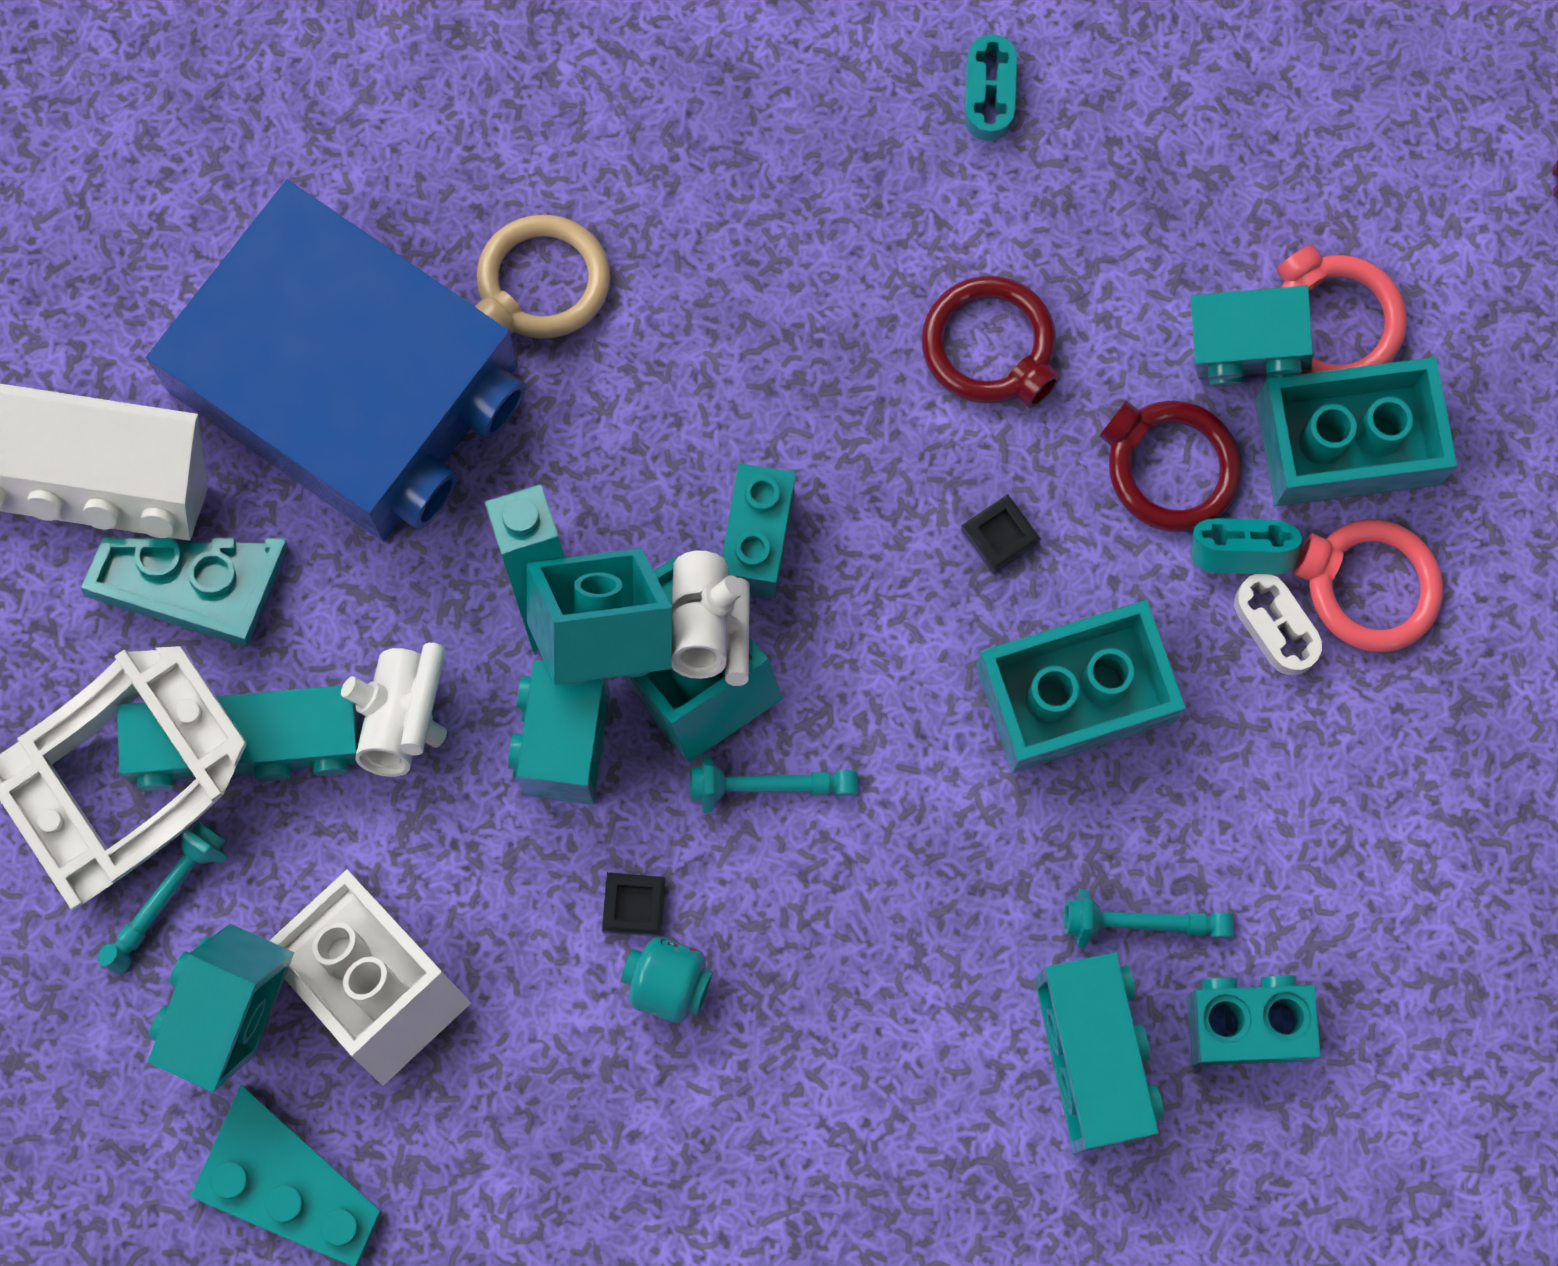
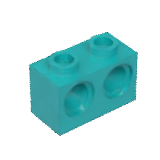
[722,463,796,598]
[1187,975,1321,1066]

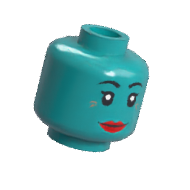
[621,937,713,1024]

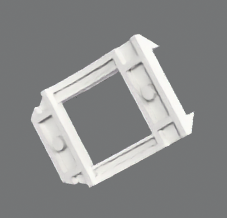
[0,646,247,910]

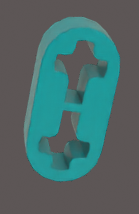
[964,34,1017,141]
[1190,518,1302,574]

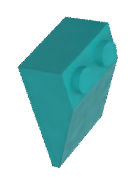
[623,555,783,763]

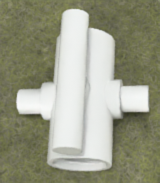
[672,550,750,686]
[341,643,447,777]

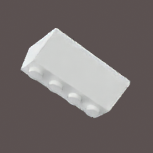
[0,384,208,541]

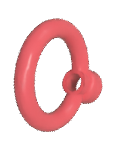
[1276,244,1407,374]
[1293,519,1443,652]

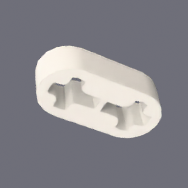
[1234,574,1322,675]

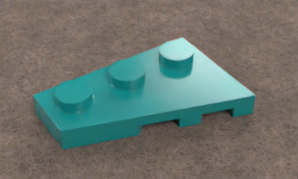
[81,538,288,647]
[190,1085,382,1266]

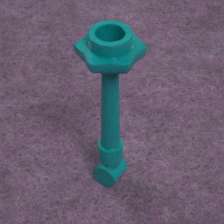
[689,755,859,813]
[98,820,227,974]
[1063,888,1234,948]

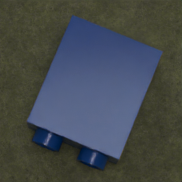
[145,179,526,543]

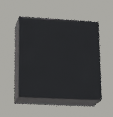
[961,494,1041,575]
[602,872,666,937]

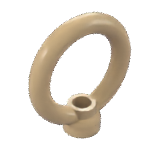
[474,214,611,339]

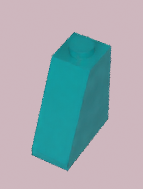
[485,484,565,655]

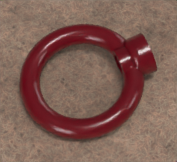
[921,276,1060,408]
[1099,400,1242,532]

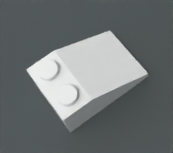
[269,870,471,1086]

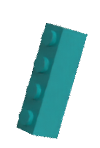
[117,685,361,791]

